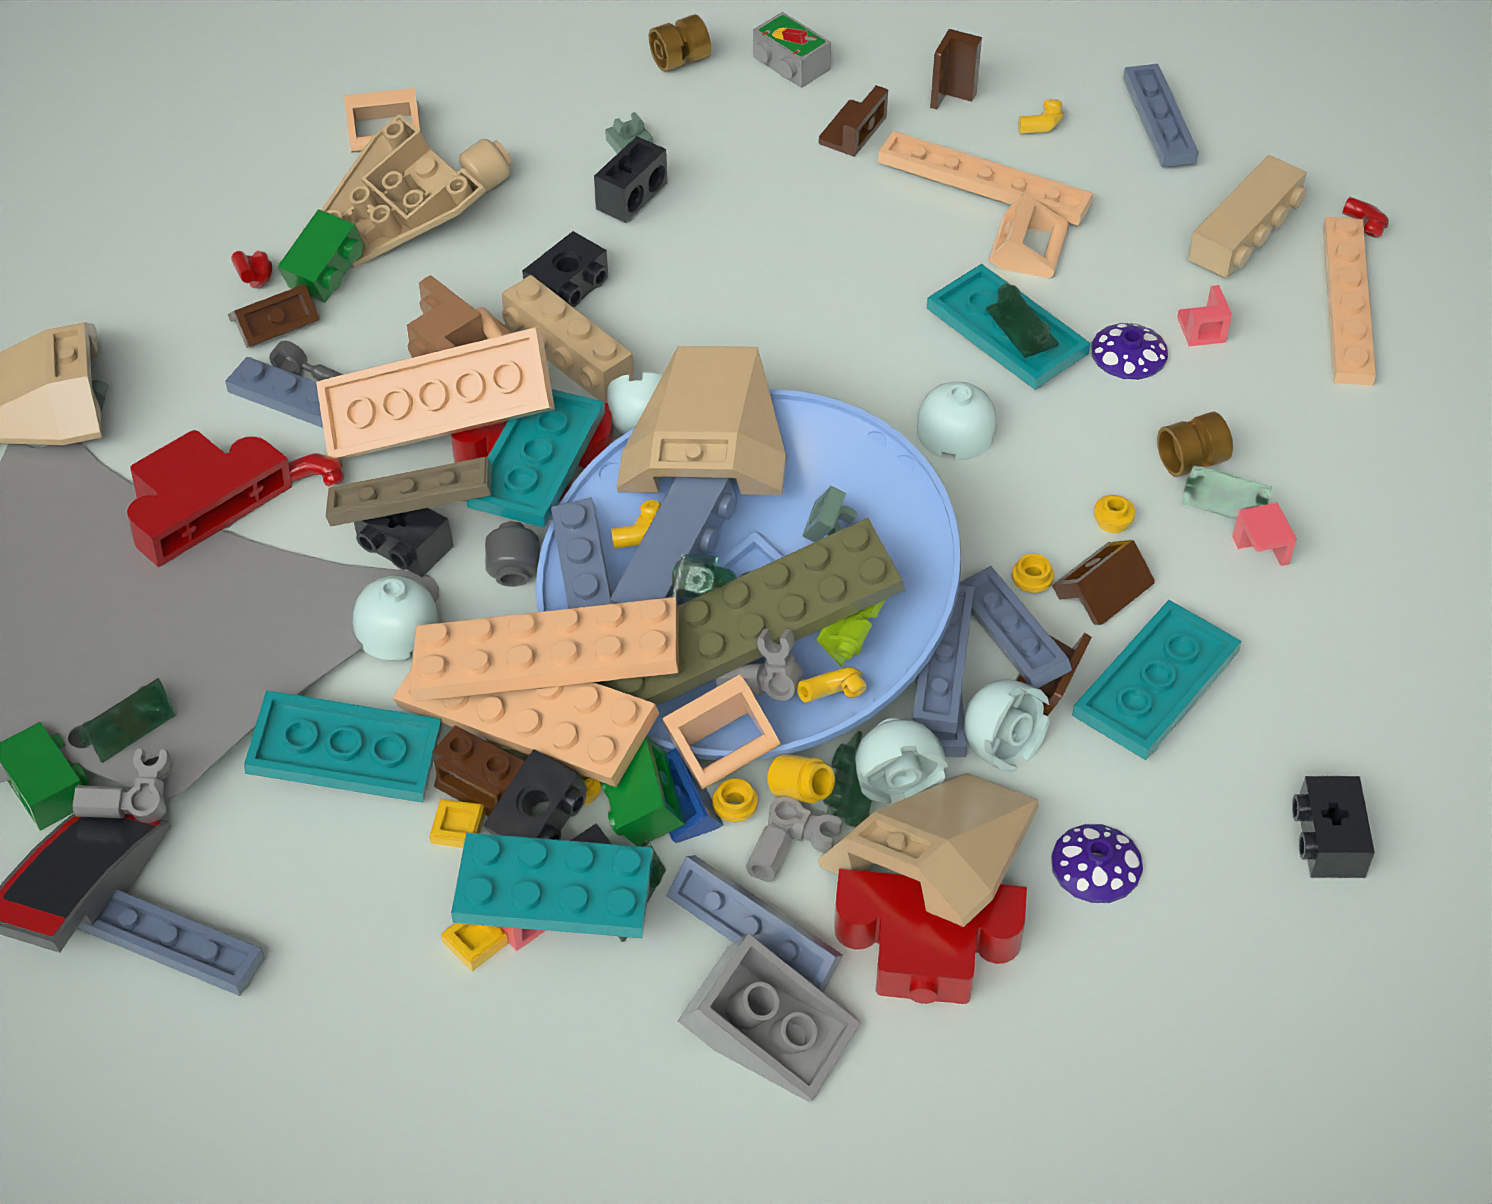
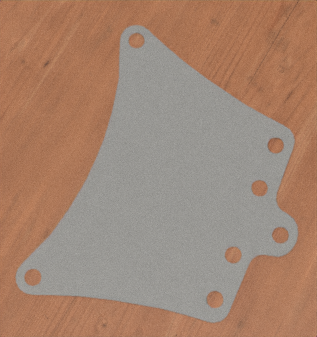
[0,442,439,798]

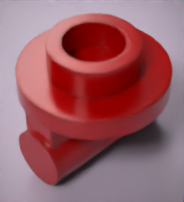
[231,251,272,289]

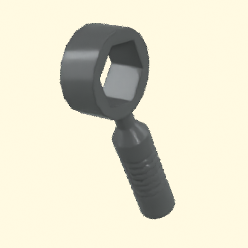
[269,341,344,381]

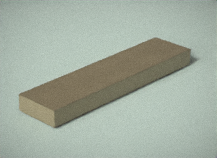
[325,457,492,527]

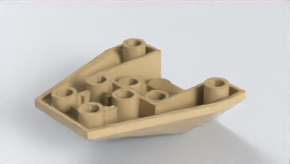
[321,113,486,268]
[0,322,102,445]
[617,346,787,495]
[818,773,1039,927]

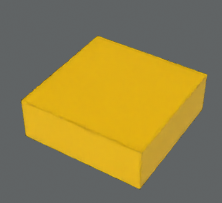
[429,799,485,848]
[441,923,508,972]

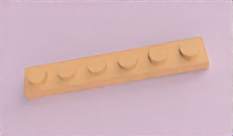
[878,131,1093,226]
[1323,217,1376,386]

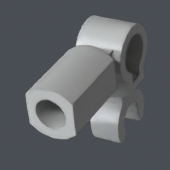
[715,629,803,701]
[73,748,171,823]
[746,796,842,882]

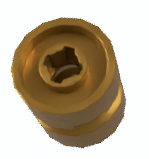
[648,14,711,72]
[1157,411,1233,477]

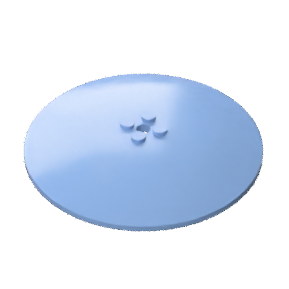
[536,389,961,760]

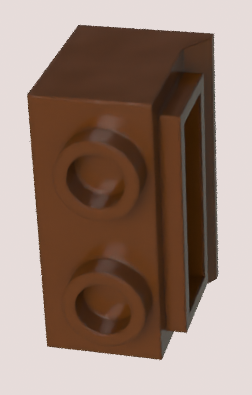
[432,725,525,817]

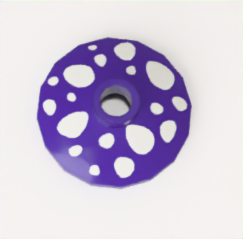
[1091,323,1168,380]
[1051,824,1143,903]

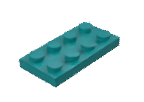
[927,263,1091,390]
[466,389,605,528]
[1072,599,1242,760]
[244,690,441,803]
[451,833,653,938]

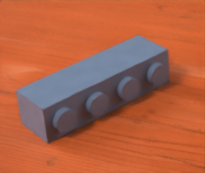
[610,477,737,606]

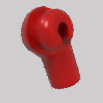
[1342,197,1389,238]
[288,453,345,486]

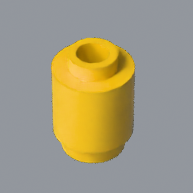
[768,754,835,803]

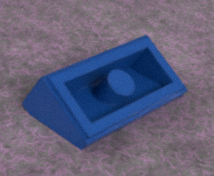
[666,748,724,843]

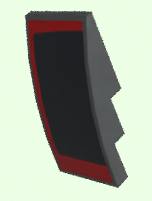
[0,814,171,953]

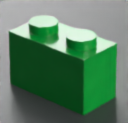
[277,209,365,303]
[0,722,90,831]
[599,735,685,847]

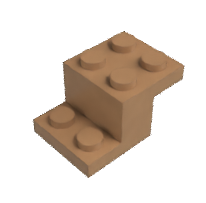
[407,275,484,358]

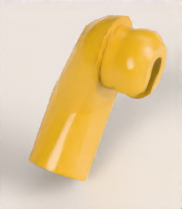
[1018,99,1064,134]
[611,500,661,549]
[797,666,867,703]

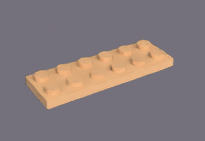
[316,328,555,460]
[409,597,679,702]
[392,669,660,787]

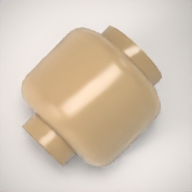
[459,139,513,193]

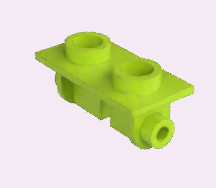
[816,598,888,666]

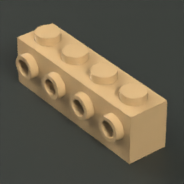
[1188,154,1307,279]
[502,275,634,403]

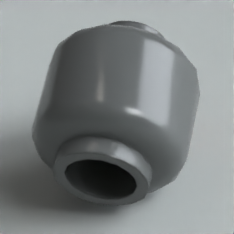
[485,521,539,587]

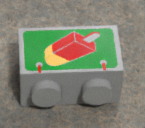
[753,12,831,88]

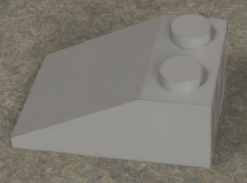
[677,933,861,1102]

